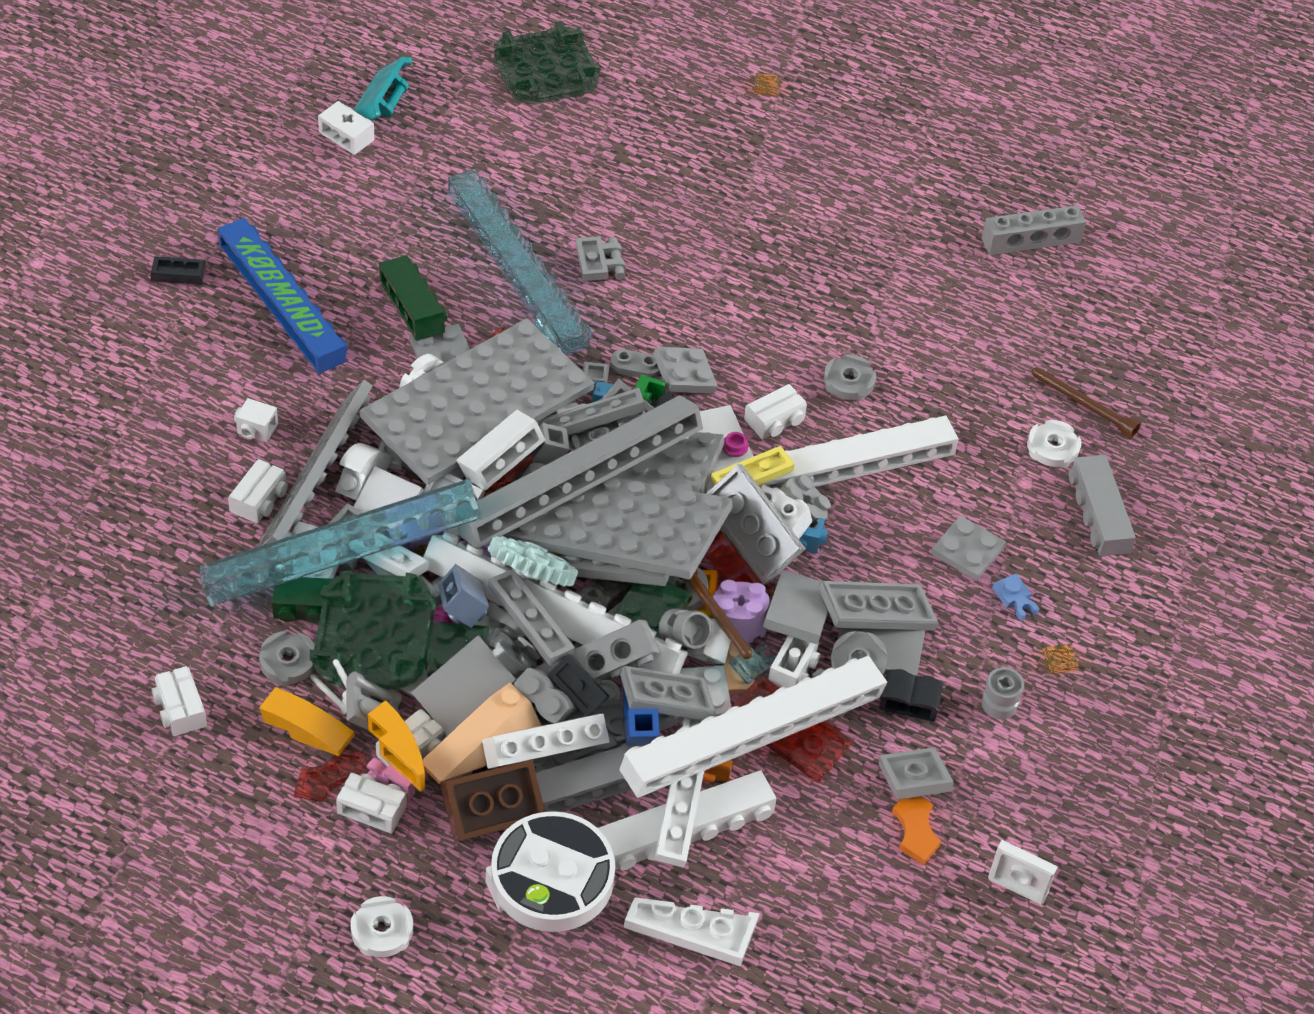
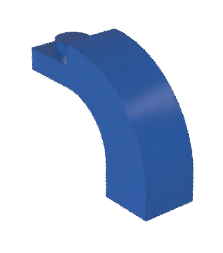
[622,683,660,746]

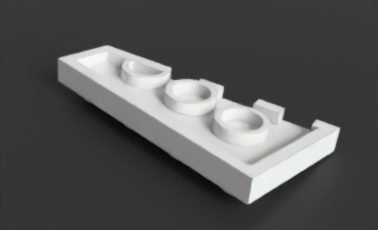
[624,897,760,966]

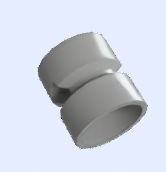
[659,609,712,649]
[982,667,1024,719]

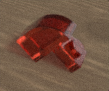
[704,531,760,583]

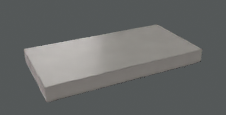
[706,464,806,584]
[763,570,828,644]
[818,581,939,630]

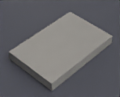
[837,628,925,676]
[411,635,516,736]
[620,666,716,720]

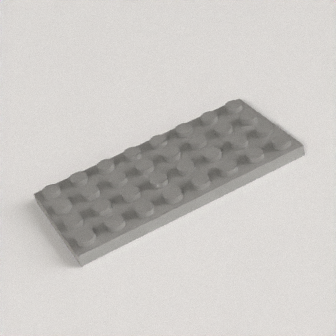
[360,318,594,485]
[560,432,724,586]
[500,462,733,579]

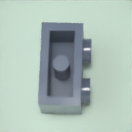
[438,563,489,628]

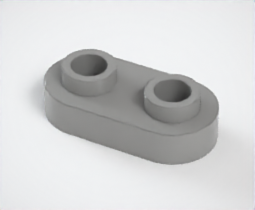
[610,349,661,378]

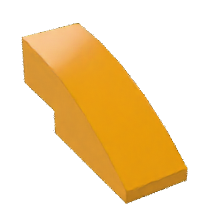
[259,687,355,756]
[368,700,425,792]

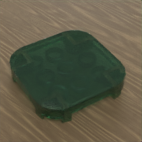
[493,21,600,104]
[310,570,435,689]

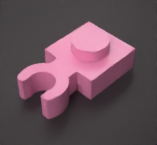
[366,758,415,802]

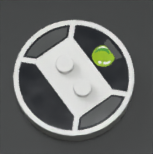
[491,812,615,932]

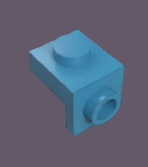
[799,518,828,554]

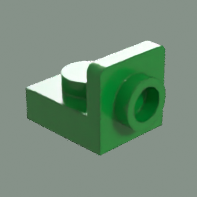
[634,374,666,403]

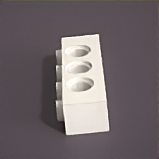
[482,713,609,769]

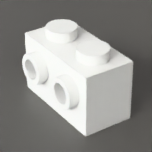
[761,485,812,539]
[767,636,820,691]

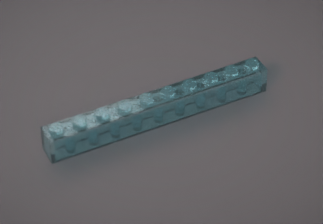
[448,168,592,356]
[200,478,482,606]

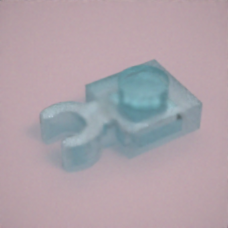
[729,643,777,685]

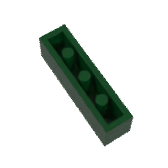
[378,255,447,341]
[272,576,390,626]

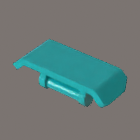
[354,57,412,121]

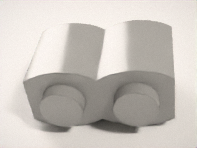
[514,668,578,723]

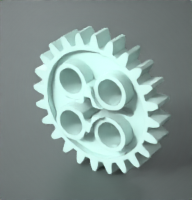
[488,536,578,586]

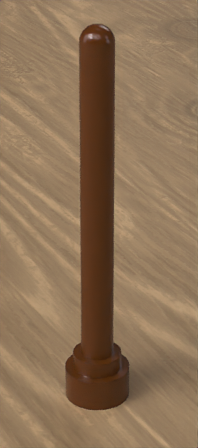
[1032,367,1142,440]
[678,569,753,660]

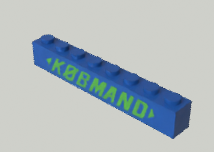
[217,217,348,374]

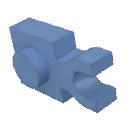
[992,574,1039,621]

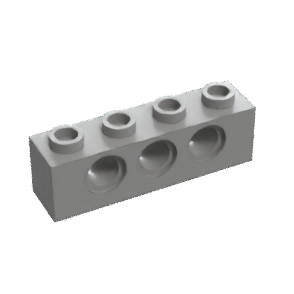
[982,205,1087,255]
[536,620,660,689]

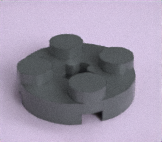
[487,625,539,674]

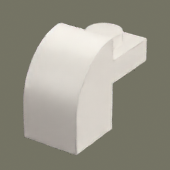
[335,443,393,501]

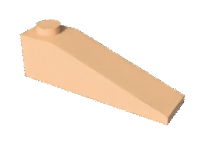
[422,682,541,784]

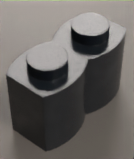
[879,669,943,722]

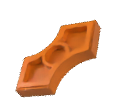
[892,796,941,866]

